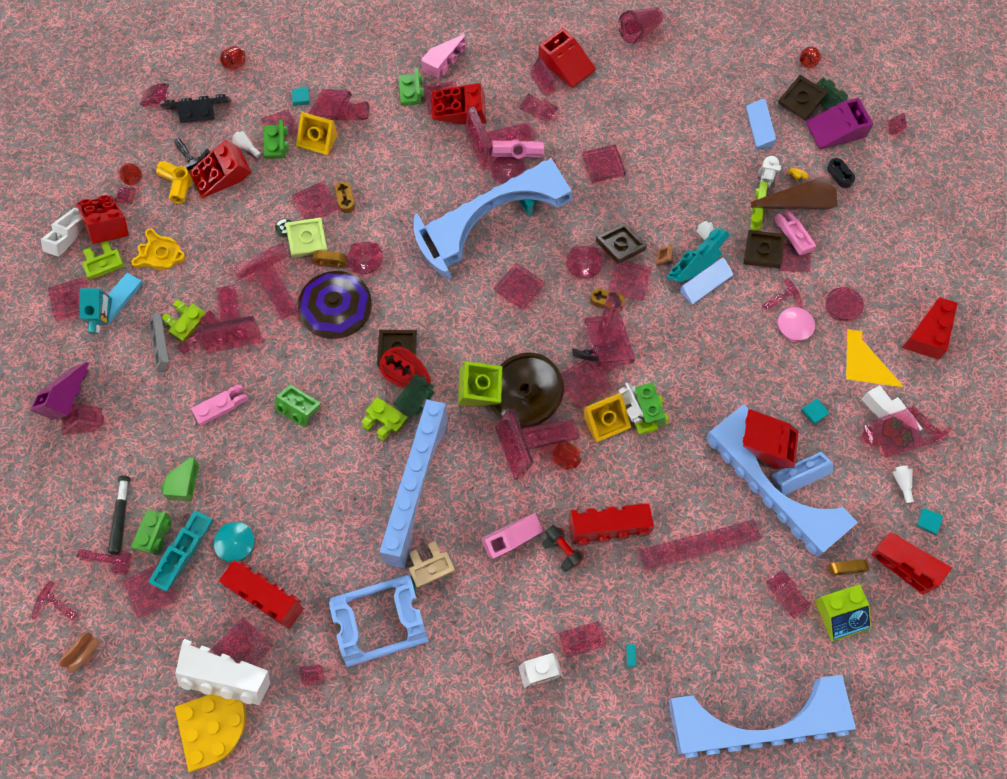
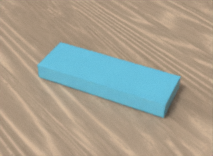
[108,273,143,325]

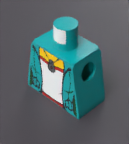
[80,288,112,334]

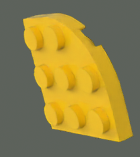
[175,694,246,773]

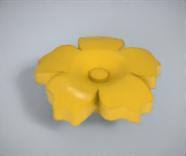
[787,168,809,180]

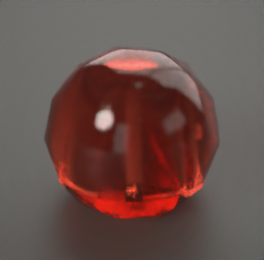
[799,46,821,68]
[119,163,142,185]

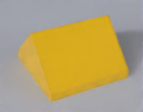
[296,112,338,155]
[583,393,631,442]

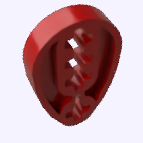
[380,347,431,390]

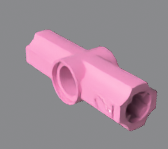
[490,139,544,159]

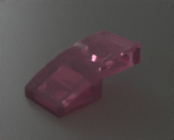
[519,94,558,122]
[332,100,370,121]
[766,570,810,619]

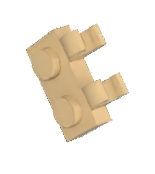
[409,541,455,589]

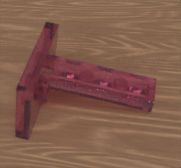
[465,107,536,171]
[232,242,298,320]
[196,284,263,353]
[584,292,635,367]
[495,409,580,480]

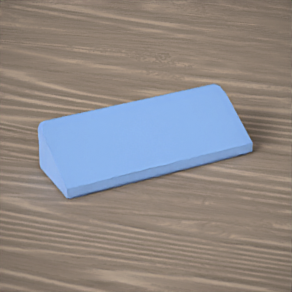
[746,99,776,149]
[680,257,734,305]
[770,452,833,495]

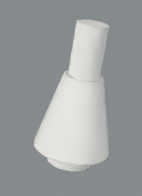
[232,131,261,158]
[696,221,720,249]
[892,465,914,503]

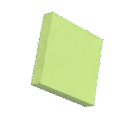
[286,218,327,258]

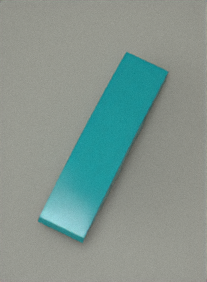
[148,510,214,592]

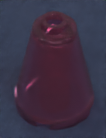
[618,8,663,44]

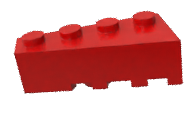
[568,503,654,546]
[219,561,304,629]

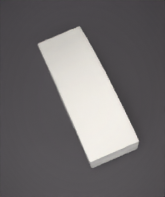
[41,208,84,257]
[862,385,923,437]

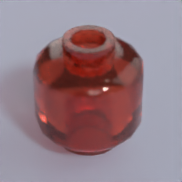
[220,45,246,71]
[551,441,582,470]

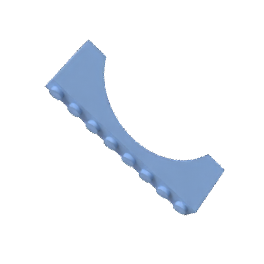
[425,158,573,267]
[380,399,448,568]
[706,404,858,557]
[668,675,856,758]

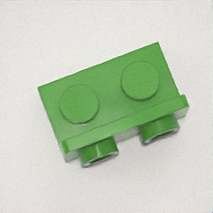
[399,68,424,106]
[263,120,289,159]
[635,382,666,427]
[274,384,321,428]
[131,509,172,555]

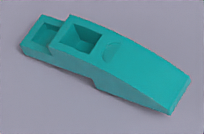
[666,228,730,283]

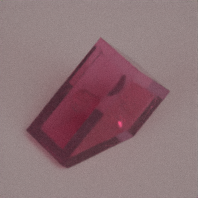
[62,404,104,436]

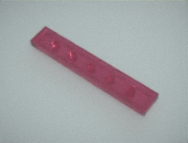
[638,519,761,571]

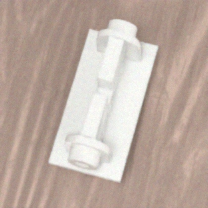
[618,383,644,424]

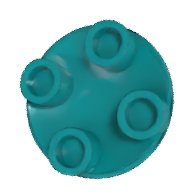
[214,522,255,562]

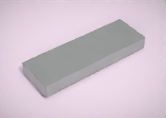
[149,313,169,371]

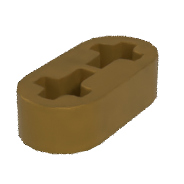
[335,181,355,213]
[312,250,347,268]
[590,288,625,312]
[828,559,869,576]

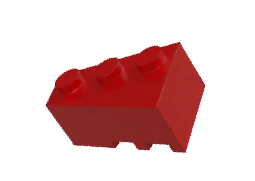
[902,297,958,360]
[871,532,952,595]

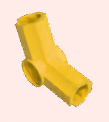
[156,161,192,204]

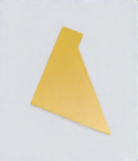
[846,329,904,387]

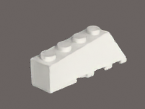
[175,639,270,705]

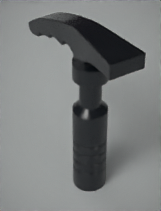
[174,138,210,171]
[572,342,616,362]

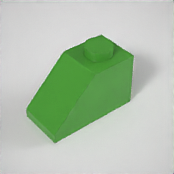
[161,458,199,502]

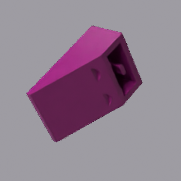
[806,97,873,150]
[30,362,89,420]

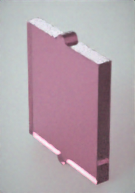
[261,109,298,135]
[778,244,811,272]

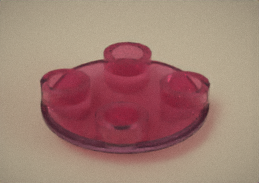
[491,157,526,183]
[347,242,383,274]
[566,246,603,279]

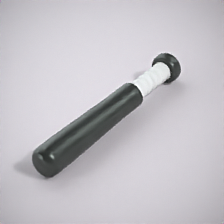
[108,475,131,555]

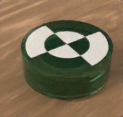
[275,219,292,237]

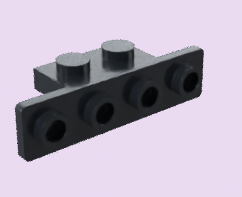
[160,94,231,123]

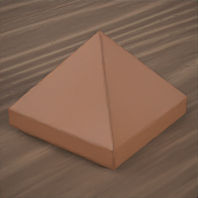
[656,244,673,265]

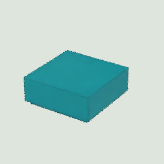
[292,87,310,106]
[801,398,830,425]
[916,508,943,535]
[625,644,636,669]

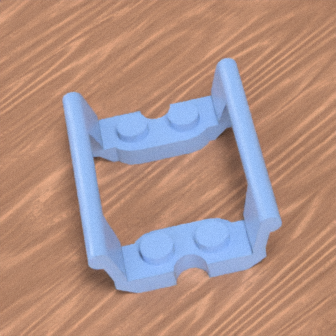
[329,574,429,667]

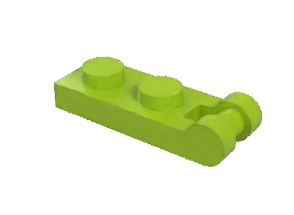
[751,181,768,231]

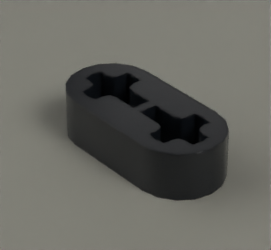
[827,158,855,188]

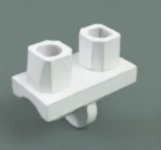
[758,156,781,188]

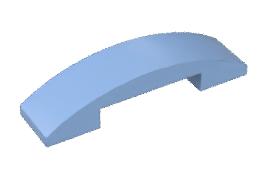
[414,213,452,279]

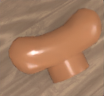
[59,632,98,673]

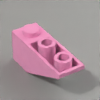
[421,35,466,79]
[481,513,543,559]

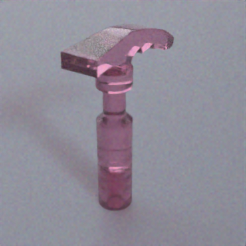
[762,277,803,311]
[909,405,952,446]
[31,580,78,621]

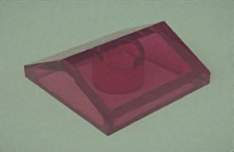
[212,617,273,666]

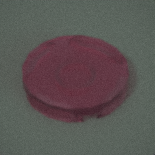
[825,287,864,322]

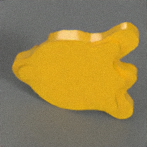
[131,228,186,270]

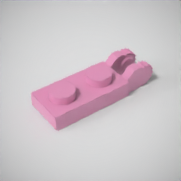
[774,211,816,255]
[191,384,248,426]

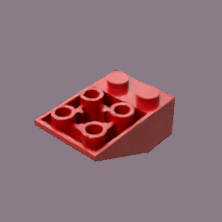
[538,28,596,88]
[432,83,486,125]
[189,140,252,198]
[75,195,129,244]
[743,409,799,469]

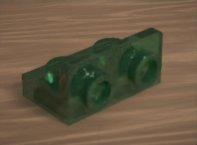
[816,77,848,110]
[393,373,435,418]

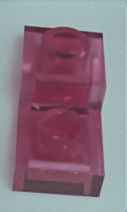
[140,83,169,107]

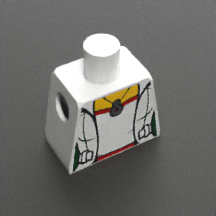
[518,653,563,689]

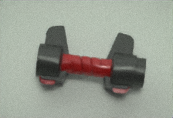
[542,525,584,572]

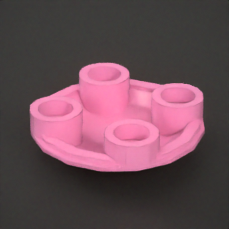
[777,307,815,342]

